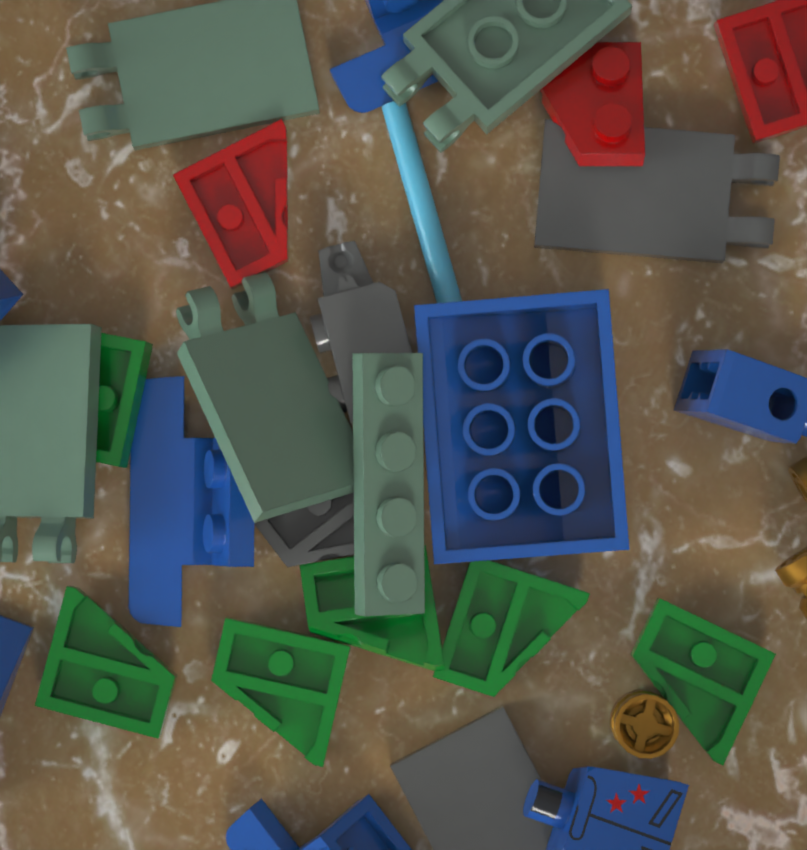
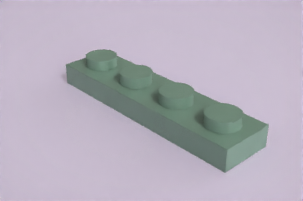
[352,353,425,617]

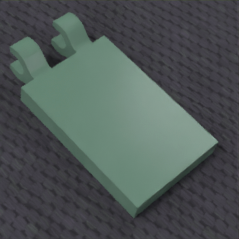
[66,0,320,151]
[381,0,632,153]
[176,272,354,523]
[0,324,102,563]

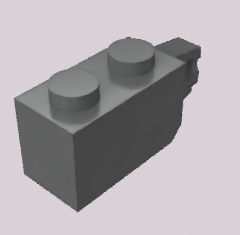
[310,241,412,425]

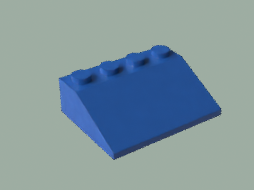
[414,289,630,564]

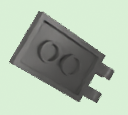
[534,119,780,263]
[390,705,553,850]

